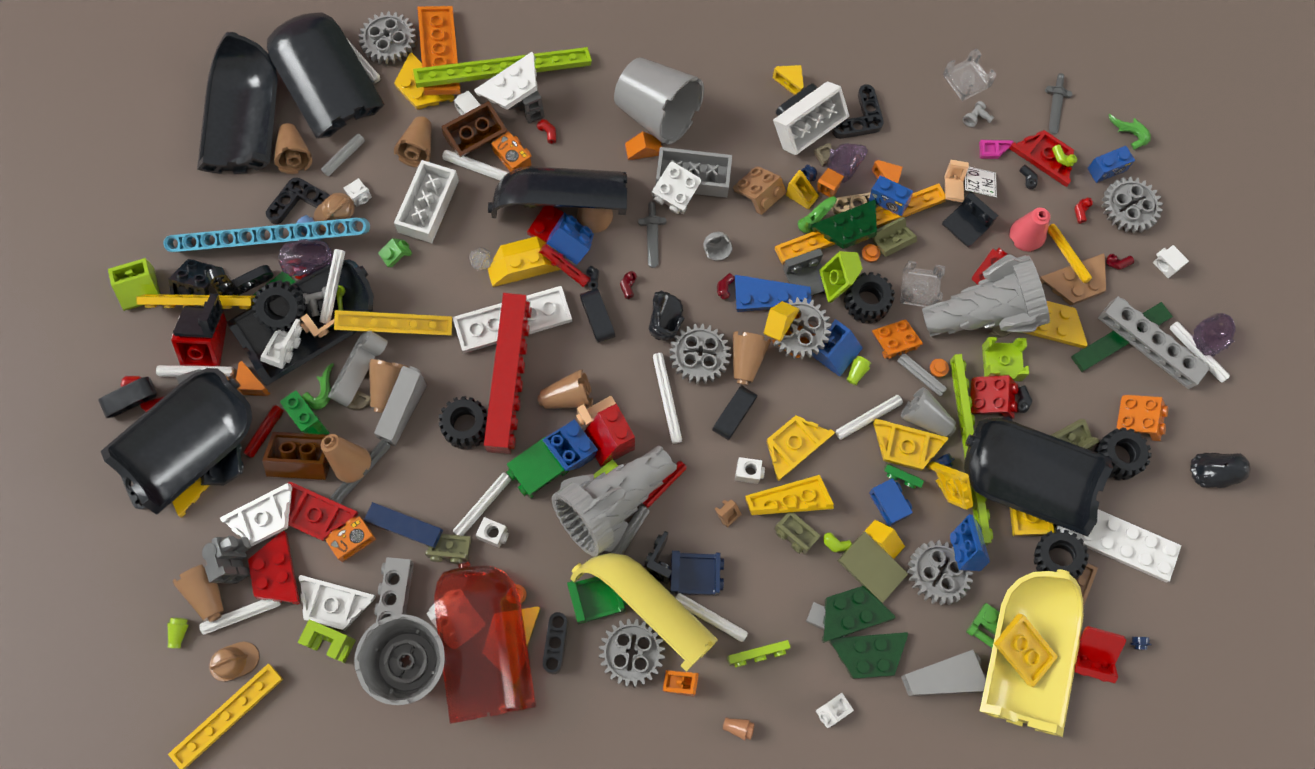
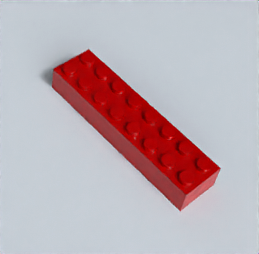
[484,293,532,454]

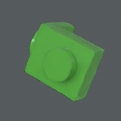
[378,238,412,267]

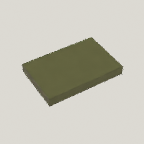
[837,532,908,603]

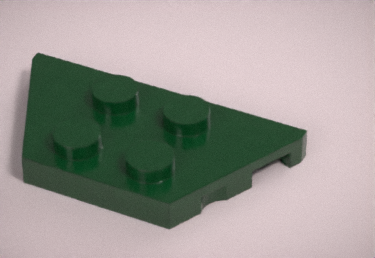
[811,200,877,249]
[822,586,895,643]
[829,632,908,679]

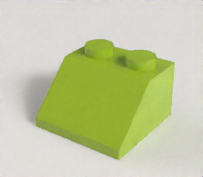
[819,251,863,303]

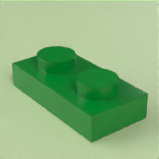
[884,463,924,489]

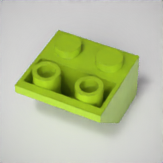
[108,258,160,311]

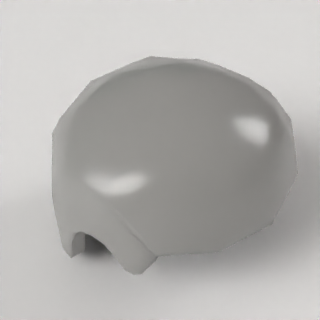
[703,231,732,261]

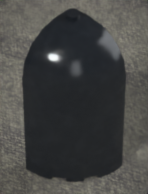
[267,12,385,139]
[197,32,278,174]
[488,166,627,218]
[227,259,374,386]
[101,368,252,515]
[964,418,1113,537]

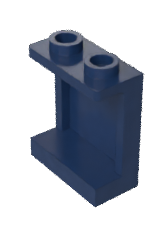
[670,550,724,596]

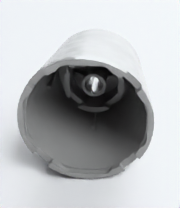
[614,57,704,144]
[354,614,445,705]

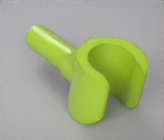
[336,285,345,311]

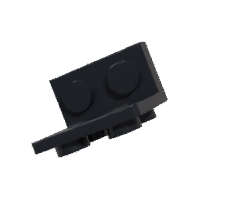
[942,192,999,247]
[169,259,218,295]
[173,294,223,338]
[200,443,244,486]
[644,531,672,584]

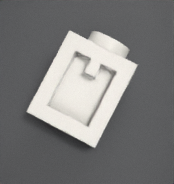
[344,178,372,207]
[816,693,854,728]

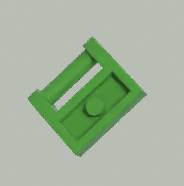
[966,603,1000,648]

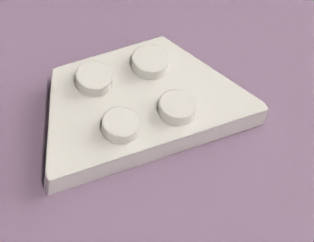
[474,52,537,110]
[220,483,292,546]
[299,575,376,631]

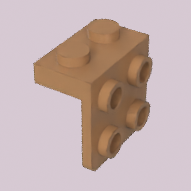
[733,166,786,215]

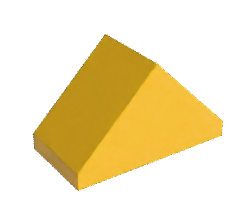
[772,65,804,95]
[786,170,819,209]
[764,301,799,342]
[864,520,905,559]

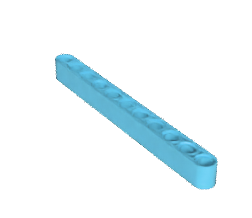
[163,218,370,252]

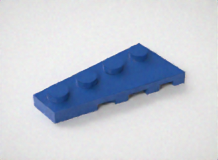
[735,275,812,312]

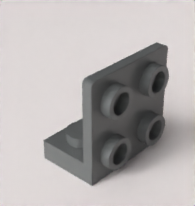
[783,249,825,296]

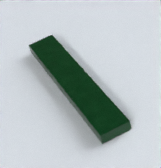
[1071,302,1173,372]

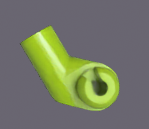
[1052,145,1077,167]
[823,533,852,552]

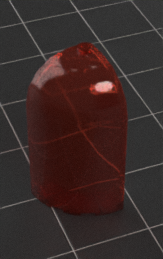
[434,562,536,724]

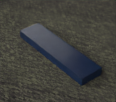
[364,502,443,549]

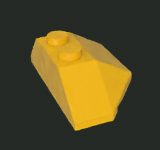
[488,236,561,287]

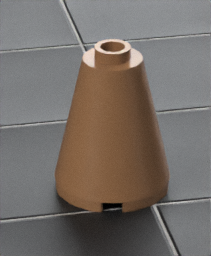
[394,117,432,167]
[274,124,312,174]
[577,208,613,233]
[733,331,771,386]
[369,359,408,413]
[538,369,593,409]
[321,434,371,483]
[173,564,224,622]

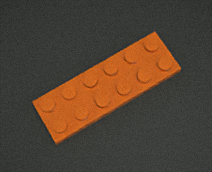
[418,6,460,95]

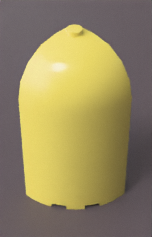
[570,553,718,672]
[980,570,1084,737]

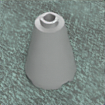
[901,387,956,437]

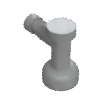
[963,101,994,127]
[303,286,327,317]

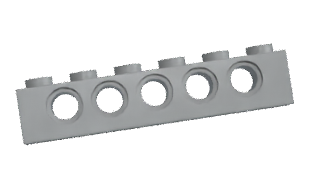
[1098,296,1210,389]
[375,557,414,622]

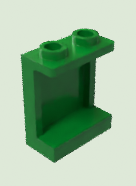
[280,390,330,435]
[506,437,569,499]
[567,576,628,625]

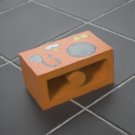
[491,131,532,172]
[325,516,376,563]

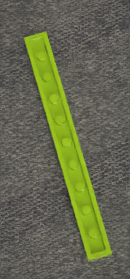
[413,47,592,88]
[950,354,993,546]

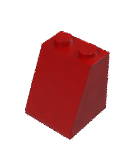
[171,311,227,366]
[584,403,635,467]

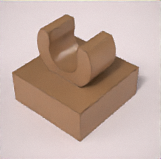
[715,500,742,528]

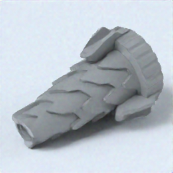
[922,254,1050,336]
[552,445,677,557]

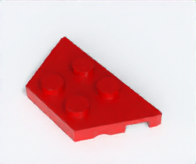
[1009,130,1074,187]
[288,481,358,541]
[248,531,300,605]

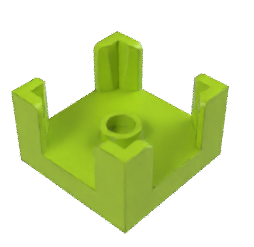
[982,337,1029,381]
[297,619,356,663]

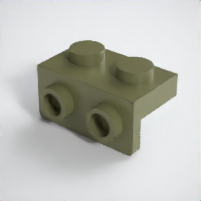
[873,217,917,257]
[1051,419,1099,450]
[774,512,821,555]
[425,534,471,564]

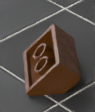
[441,101,507,157]
[262,432,330,480]

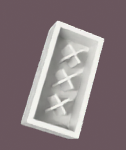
[773,81,850,155]
[394,160,459,243]

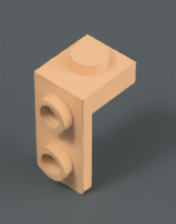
[944,160,969,202]
[300,314,334,338]
[576,396,616,428]

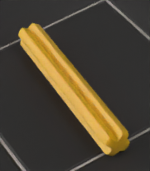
[1048,224,1092,283]

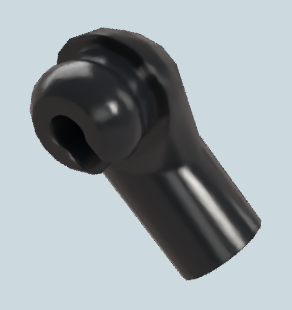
[1019,164,1038,189]
[586,266,599,290]
[1017,385,1032,413]

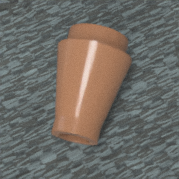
[723,717,755,741]

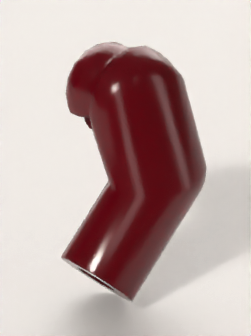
[1106,254,1134,270]
[620,271,637,299]
[717,273,735,300]

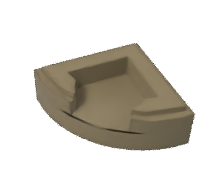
[814,143,832,167]
[988,326,1012,338]
[347,391,370,410]

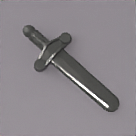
[1045,73,1072,134]
[638,201,667,268]

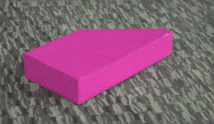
[979,140,1014,159]

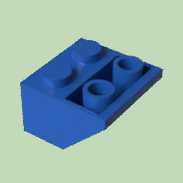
[546,212,594,265]
[812,319,863,377]
[543,419,598,471]
[950,514,990,571]

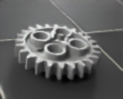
[359,11,417,65]
[1101,177,1163,233]
[770,297,831,359]
[669,324,731,384]
[907,540,973,606]
[599,619,665,687]

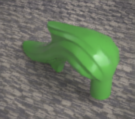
[1109,114,1151,150]
[797,196,837,233]
[302,363,334,410]

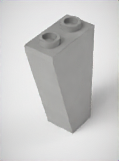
[374,366,427,446]
[901,650,987,696]

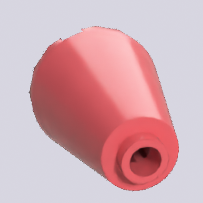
[1009,207,1050,252]

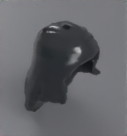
[648,290,685,341]
[1190,453,1251,488]

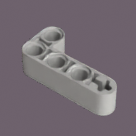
[329,331,388,407]

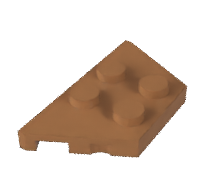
[1040,253,1106,305]

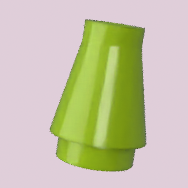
[846,356,871,385]
[167,617,189,648]

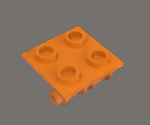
[872,319,923,359]

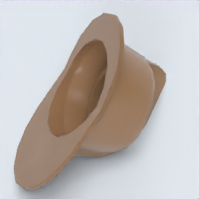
[314,193,355,231]
[209,641,259,682]

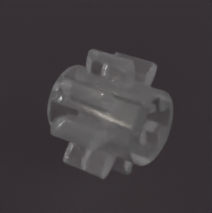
[469,247,493,271]

